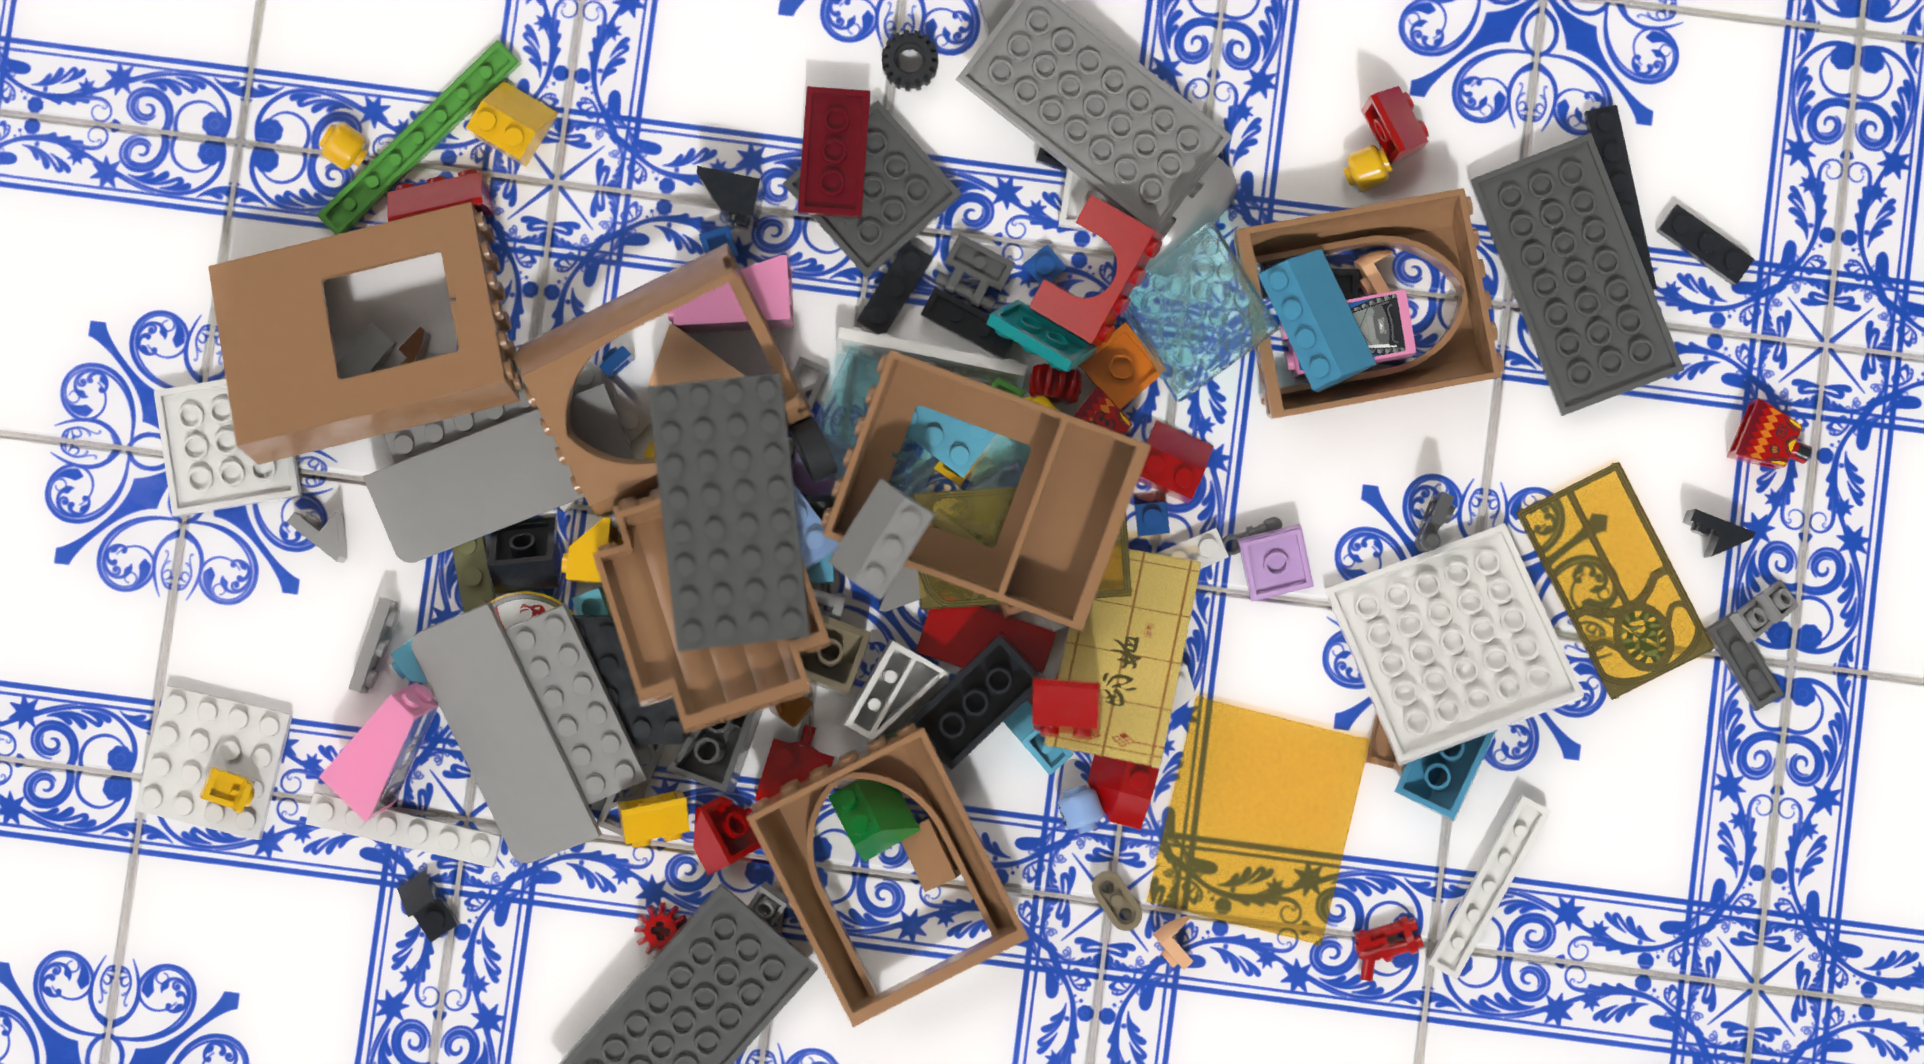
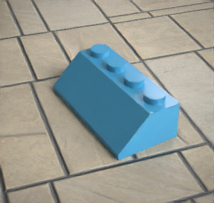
[1258,249,1377,393]
[1394,730,1497,822]

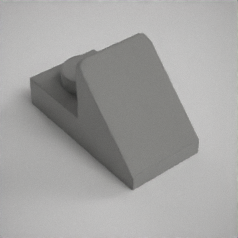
[286,512,347,563]

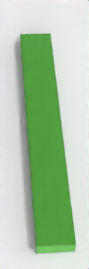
[317,40,521,235]

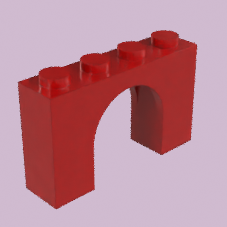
[1029,195,1163,347]

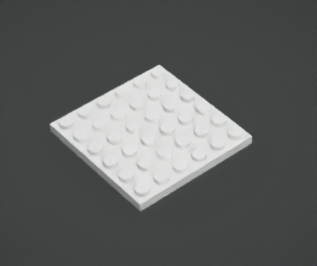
[1325,523,1584,766]

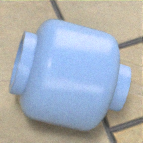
[1058,784,1104,834]

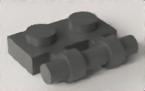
[934,234,1015,312]
[1415,491,1456,553]

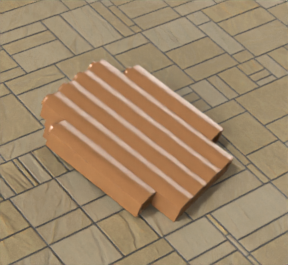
[593,488,830,734]

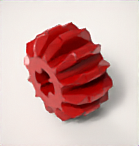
[1028,363,1082,405]
[634,902,687,955]

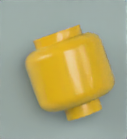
[318,122,369,170]
[1343,145,1393,192]

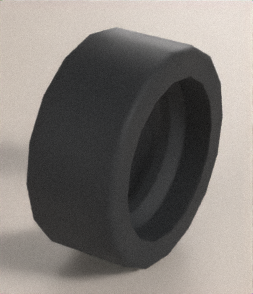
[789,417,838,483]

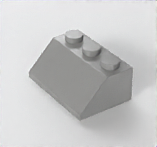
[828,478,937,600]

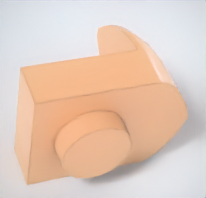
[1354,250,1393,296]
[1152,916,1193,970]

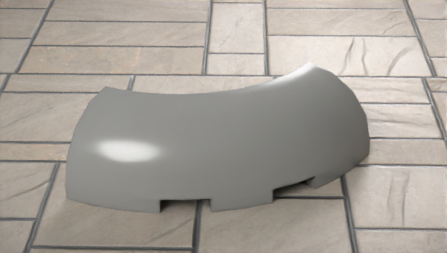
[1145,157,1237,277]

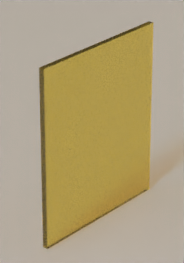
[1146,696,1370,945]

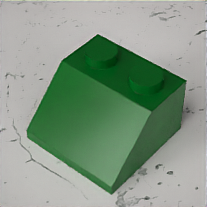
[828,780,921,862]

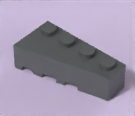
[667,709,764,792]

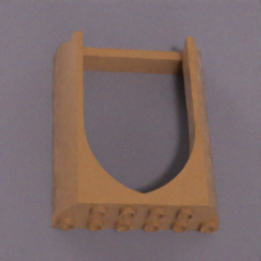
[1234,188,1504,419]
[514,243,815,517]
[747,723,1029,1027]

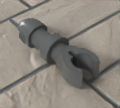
[1222,517,1283,555]

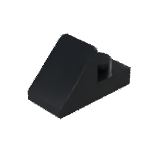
[1682,509,1755,558]
[397,870,460,943]

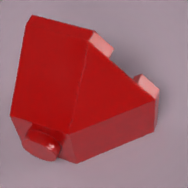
[1087,755,1159,830]
[693,795,761,876]

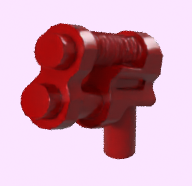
[1354,916,1424,981]

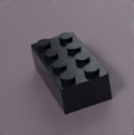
[907,631,1046,771]

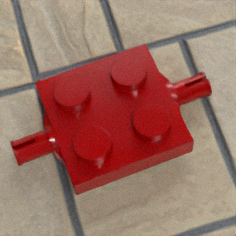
[754,724,835,801]

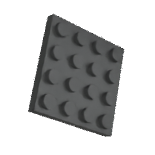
[783,100,962,279]

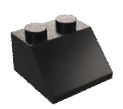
[696,166,765,230]
[488,517,560,594]

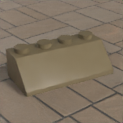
[800,614,872,697]

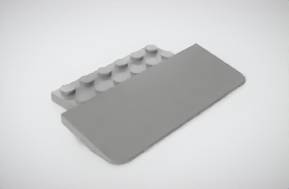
[363,351,635,563]
[411,602,648,863]

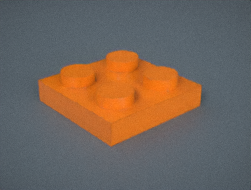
[1078,322,1167,410]

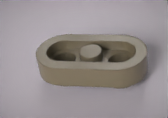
[1091,871,1142,931]

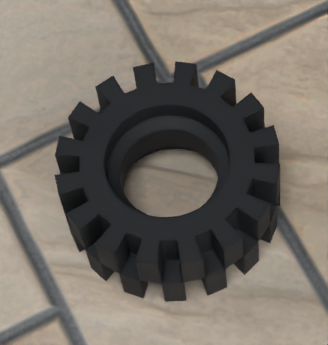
[881,30,938,92]

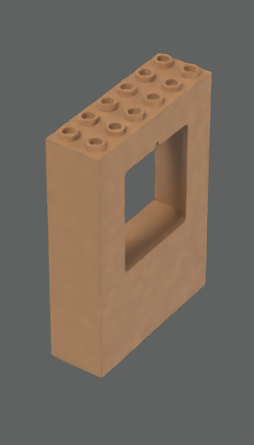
[208,202,523,465]
[821,350,1151,631]

